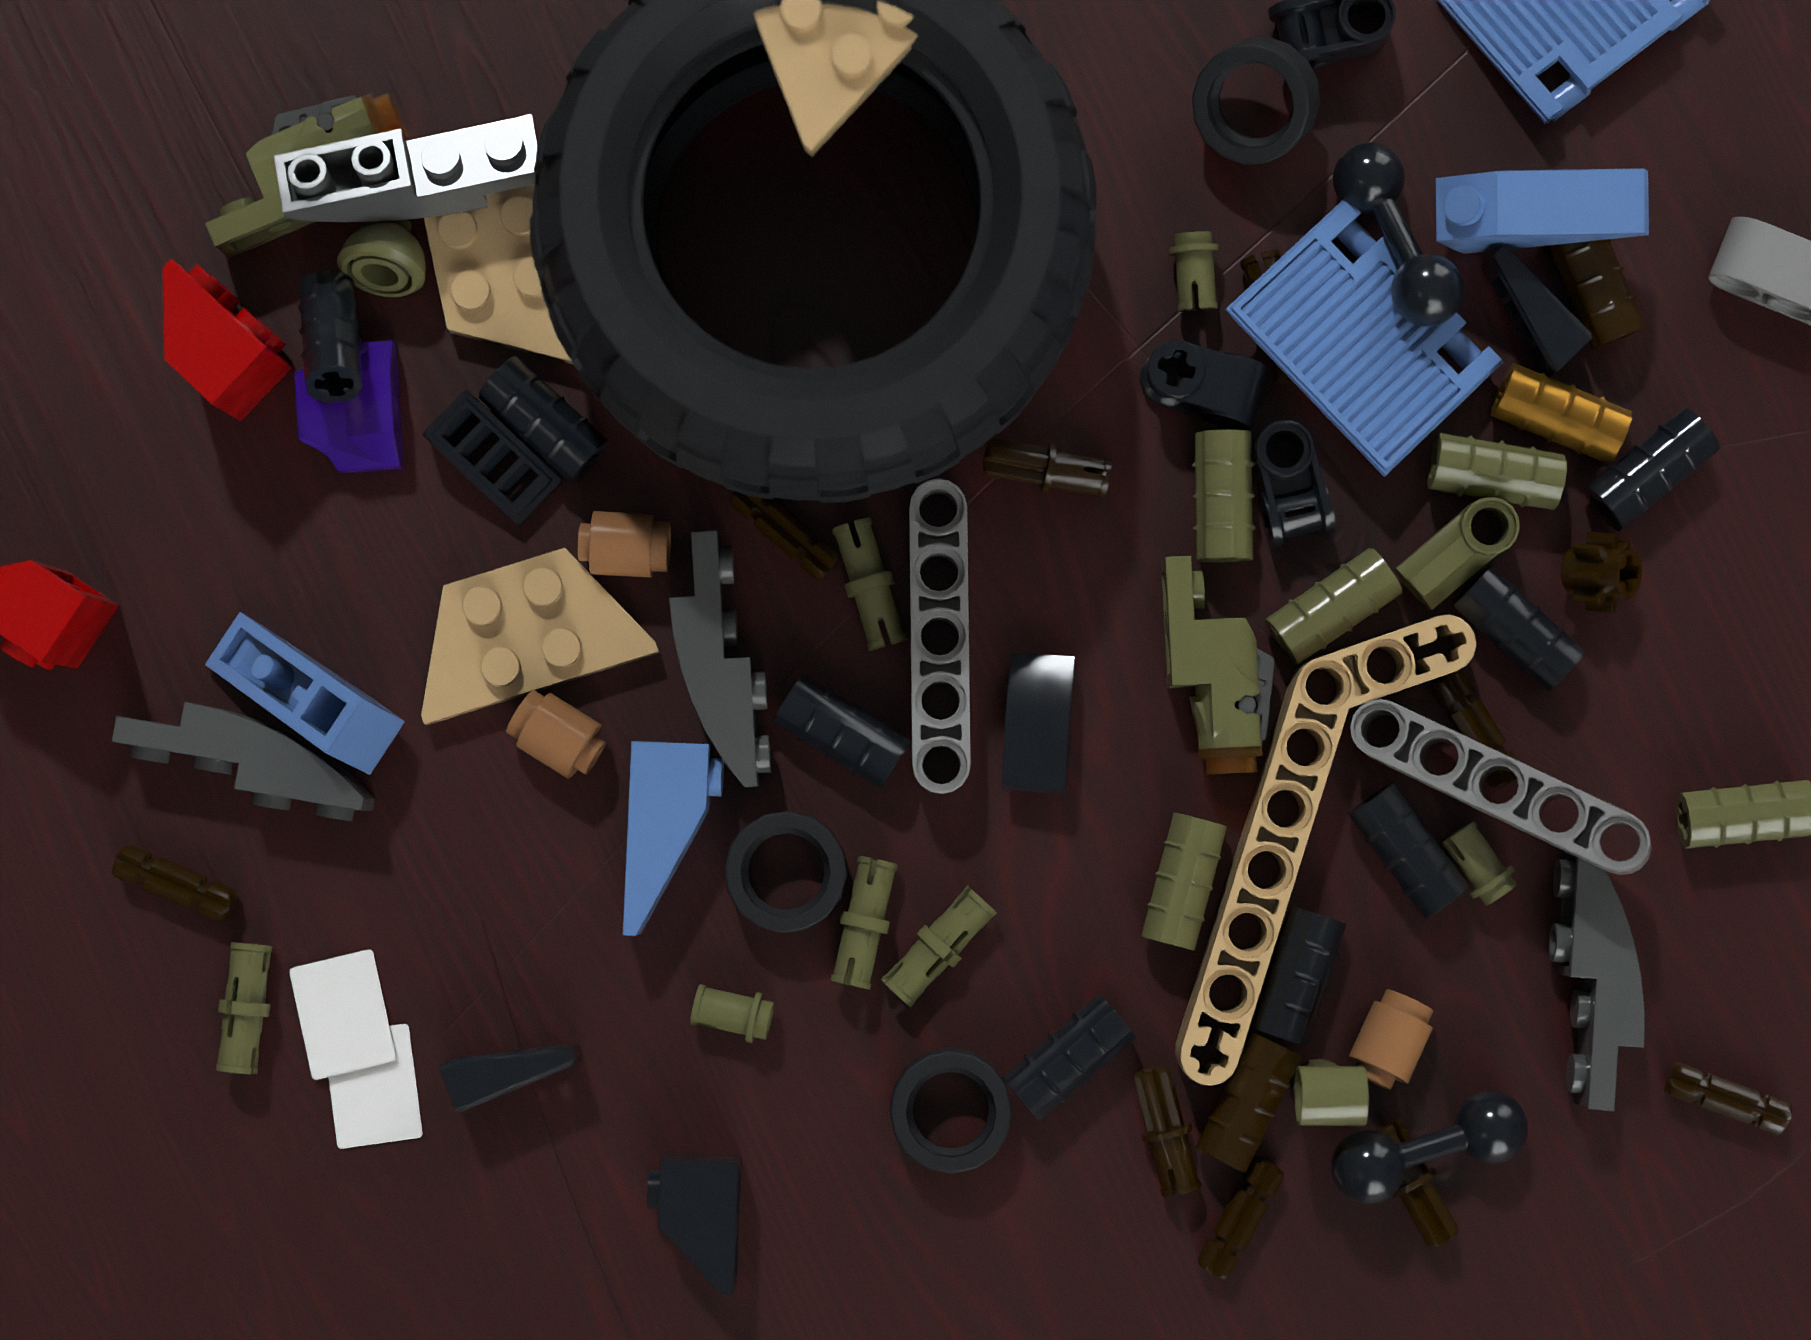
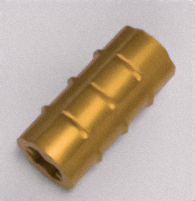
[1491,363,1632,464]

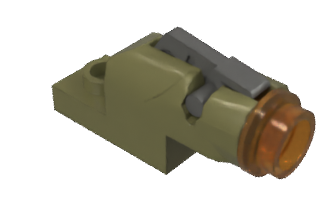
[205,93,409,258]
[1160,556,1275,775]

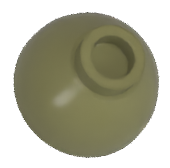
[337,219,426,297]

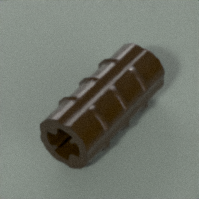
[1549,239,1646,350]
[1196,1032,1302,1173]

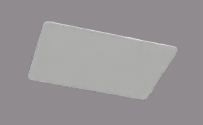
[289,949,396,1080]
[328,1024,423,1149]

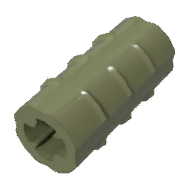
[1192,430,1256,562]
[1426,433,1567,511]
[1265,548,1403,665]
[1675,780,1811,849]
[1141,812,1227,951]

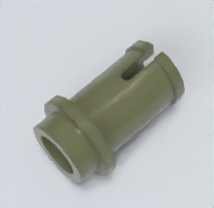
[1169,231,1219,312]
[1440,820,1517,906]
[690,984,775,1043]

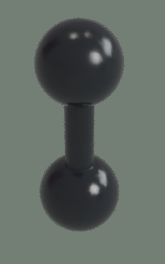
[1333,142,1464,327]
[1331,1090,1528,1204]

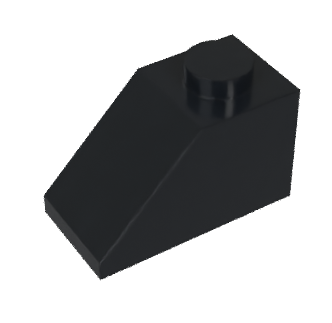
[647,1154,742,1295]

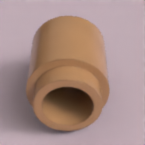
[578,511,671,578]
[506,690,606,779]
[1349,989,1433,1090]

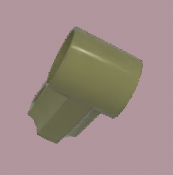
[1394,497,1520,611]
[1290,1059,1369,1126]

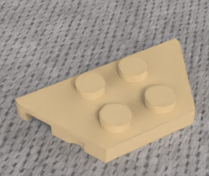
[753,0,918,157]
[424,140,574,365]
[421,548,660,725]

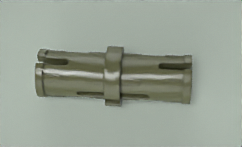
[832,517,908,651]
[830,856,898,990]
[881,885,997,1007]
[216,942,273,1074]

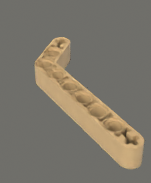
[1175,615,1476,1086]

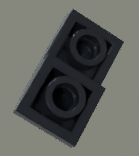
[1002,653,1077,794]

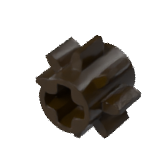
[1561,532,1642,613]

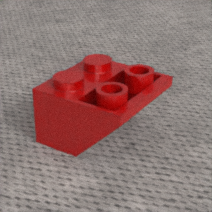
[162,258,292,422]
[0,560,120,671]

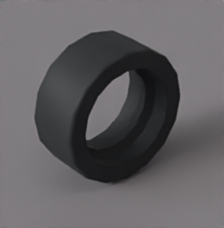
[1192,37,1320,165]
[724,811,847,933]
[890,1047,1012,1174]

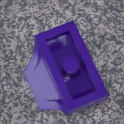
[294,340,404,473]

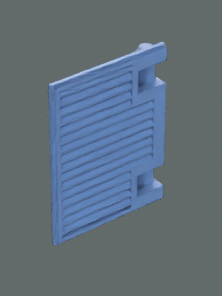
[1437,0,1710,124]
[1225,200,1503,476]

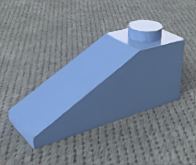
[1436,169,1649,254]
[205,612,405,775]
[623,741,724,936]

